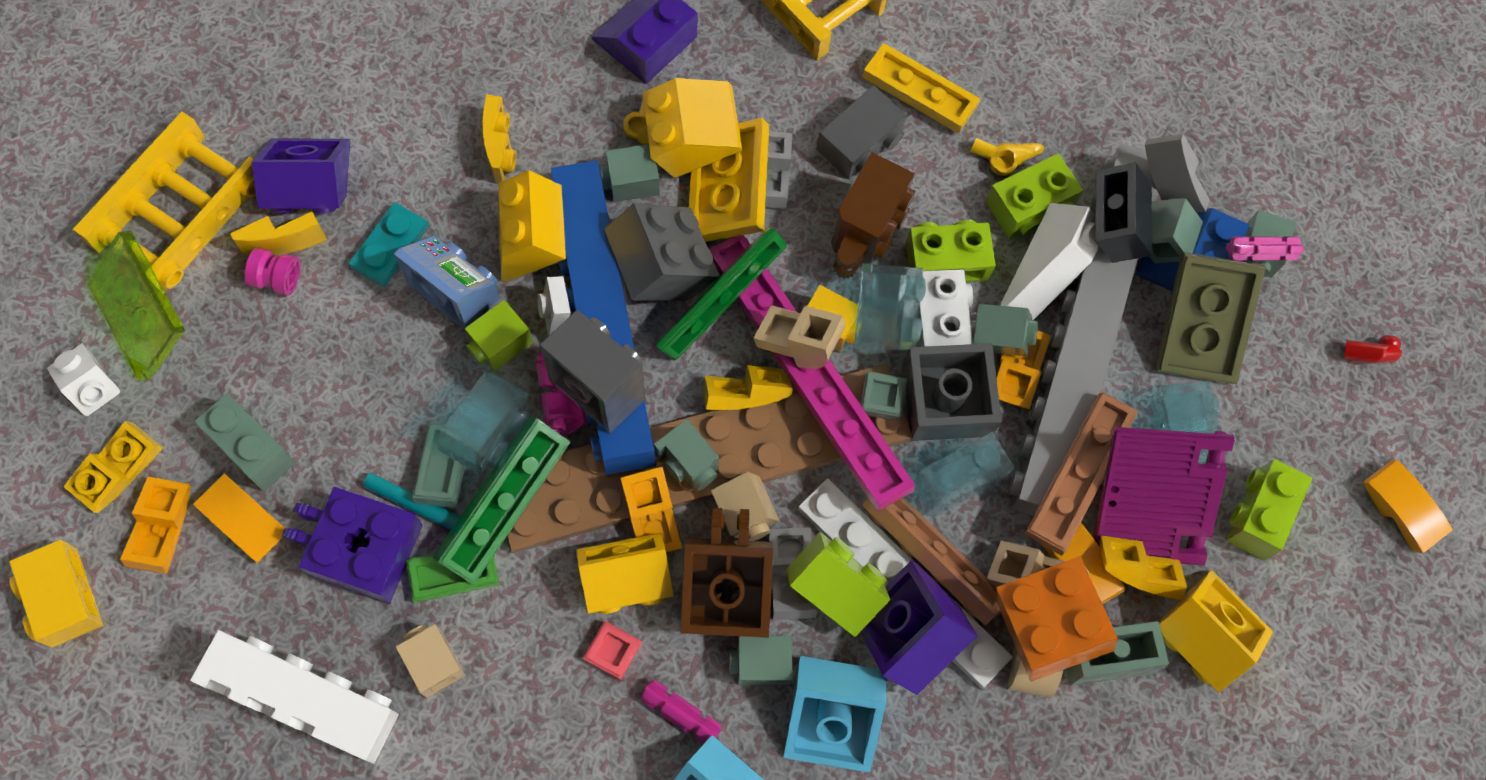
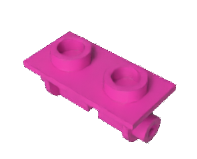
[535,351,588,437]

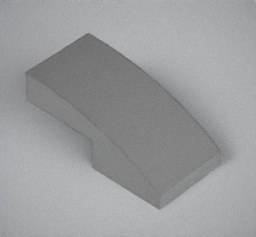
[765,131,793,209]
[1145,134,1210,213]
[769,527,817,620]

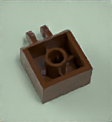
[831,152,916,279]
[681,508,773,638]

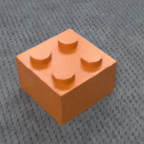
[996,556,1118,682]

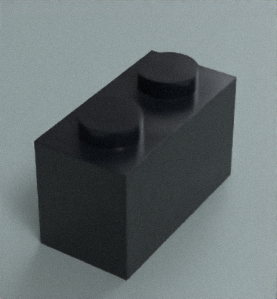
[1095,162,1152,263]

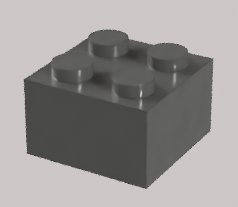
[604,203,720,301]
[540,310,646,434]
[903,343,1002,441]

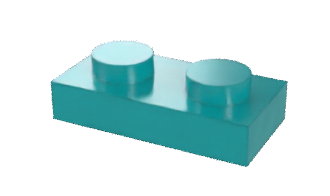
[348,202,430,288]

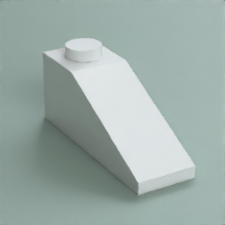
[1000,203,1099,321]

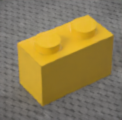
[577,533,674,614]
[9,540,104,648]

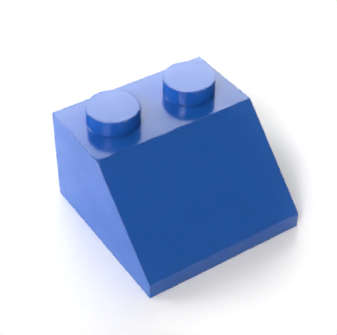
[1135,208,1250,291]

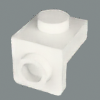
[538,276,575,337]
[47,343,120,416]

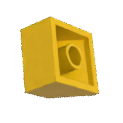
[642,78,742,178]
[497,170,566,282]
[1159,569,1273,693]

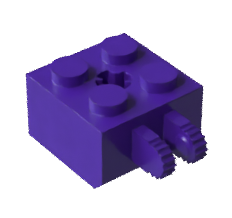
[281,487,423,604]

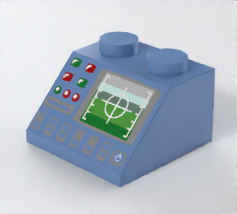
[394,236,500,330]

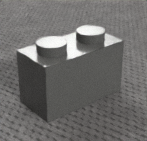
[816,85,907,179]

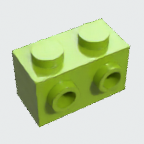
[985,153,1084,239]
[905,220,996,284]
[1226,458,1313,560]
[786,532,890,637]

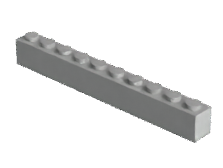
[1008,143,1157,516]

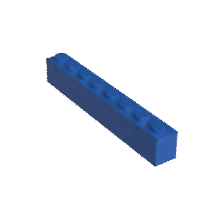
[551,160,656,475]

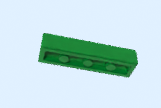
[656,227,787,361]
[433,417,570,585]

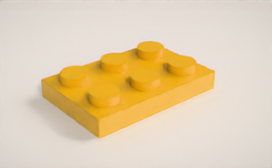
[689,118,769,242]

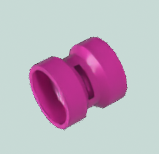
[245,247,300,296]

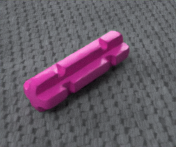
[1226,236,1304,261]
[641,680,722,745]

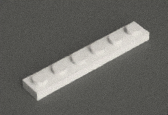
[798,478,1013,689]

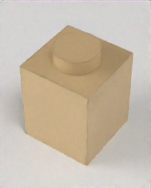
[711,472,779,541]
[396,624,466,698]

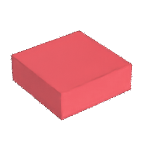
[583,620,642,681]

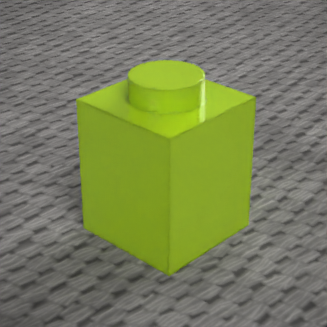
[465,300,533,371]

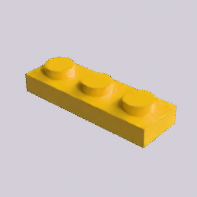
[862,42,981,134]

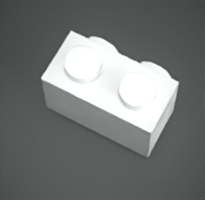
[910,270,976,347]

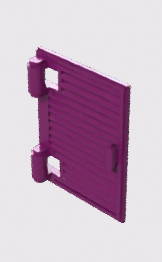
[1093,427,1235,565]

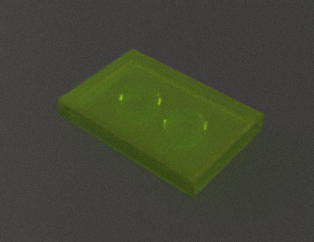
[87,231,185,381]

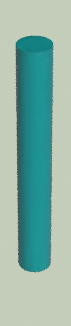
[363,472,460,530]

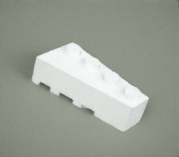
[190,630,399,764]

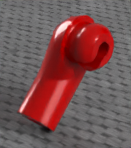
[1343,335,1402,363]

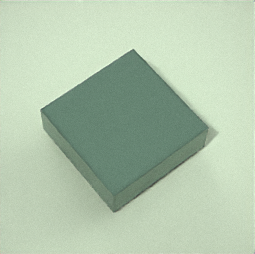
[860,371,907,421]

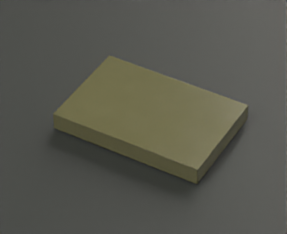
[1155,252,1266,384]

